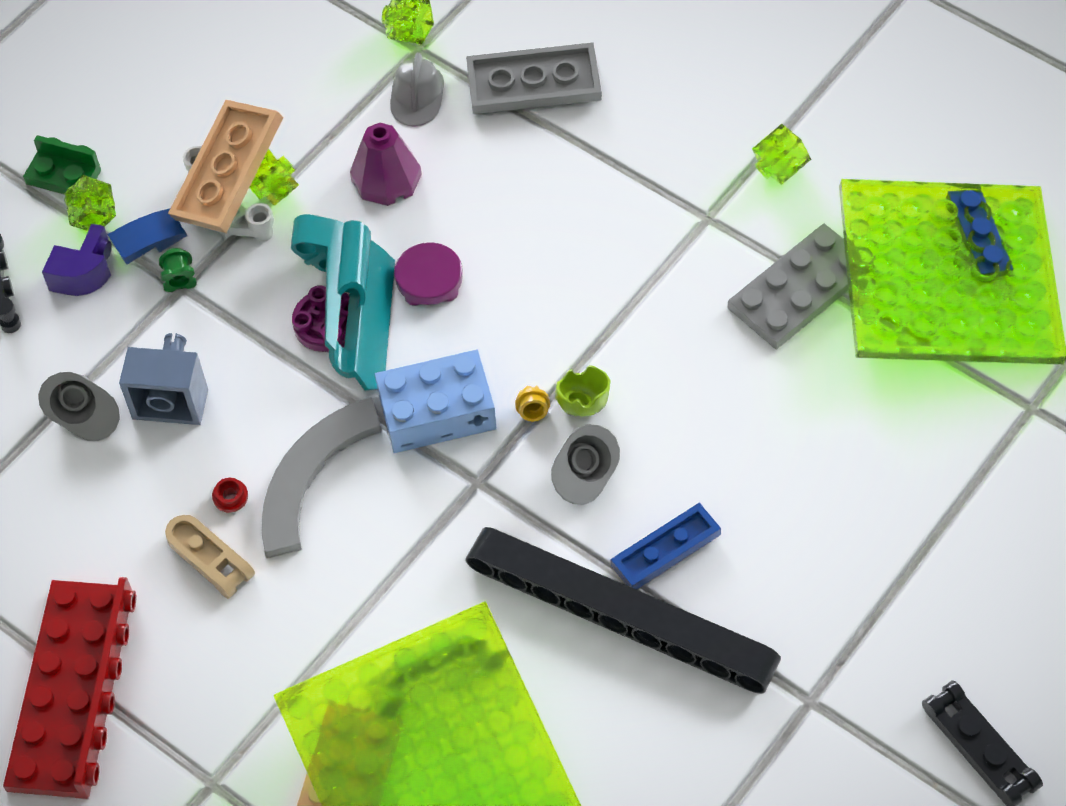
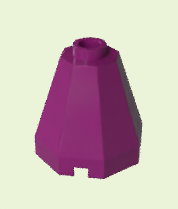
[350,122,422,206]

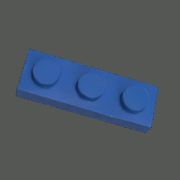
[945,186,1013,282]
[610,502,721,590]

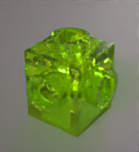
[381,0,434,44]
[752,123,812,185]
[249,149,299,206]
[64,175,116,231]

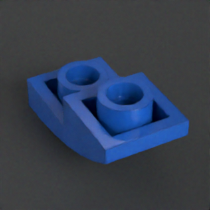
[107,208,188,265]

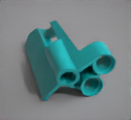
[291,214,395,391]

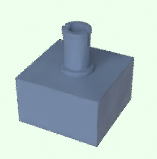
[119,333,209,425]

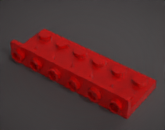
[3,577,137,799]

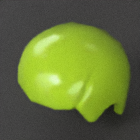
[555,365,611,417]

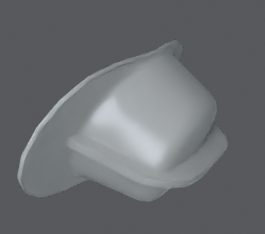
[390,53,444,127]
[38,372,120,441]
[551,424,620,505]

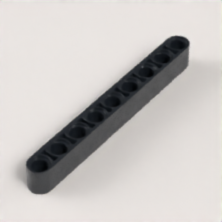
[465,527,781,694]

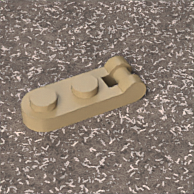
[165,515,256,599]

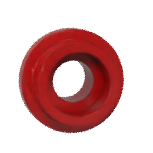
[212,477,248,513]

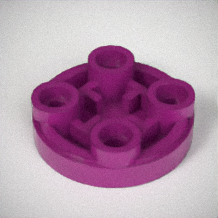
[394,242,463,306]
[292,285,350,352]

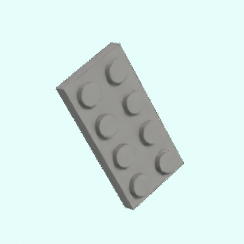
[466,42,602,114]
[727,223,873,350]

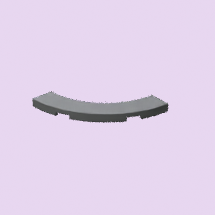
[262,397,382,558]

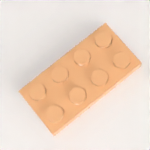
[168,99,284,233]

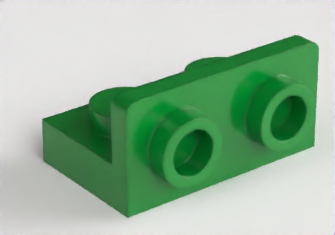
[23,135,101,200]

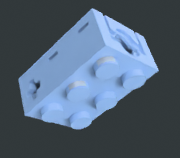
[375,349,497,453]

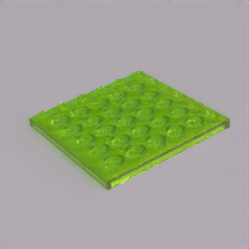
[839,179,1066,365]
[273,601,581,806]

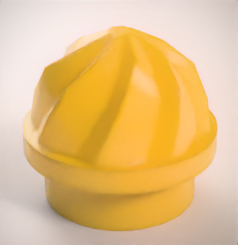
[515,385,550,422]

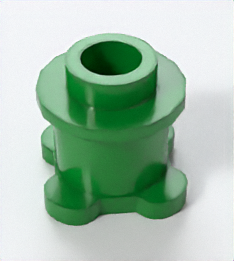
[159,248,197,292]

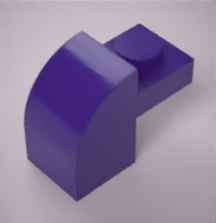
[42,224,112,296]

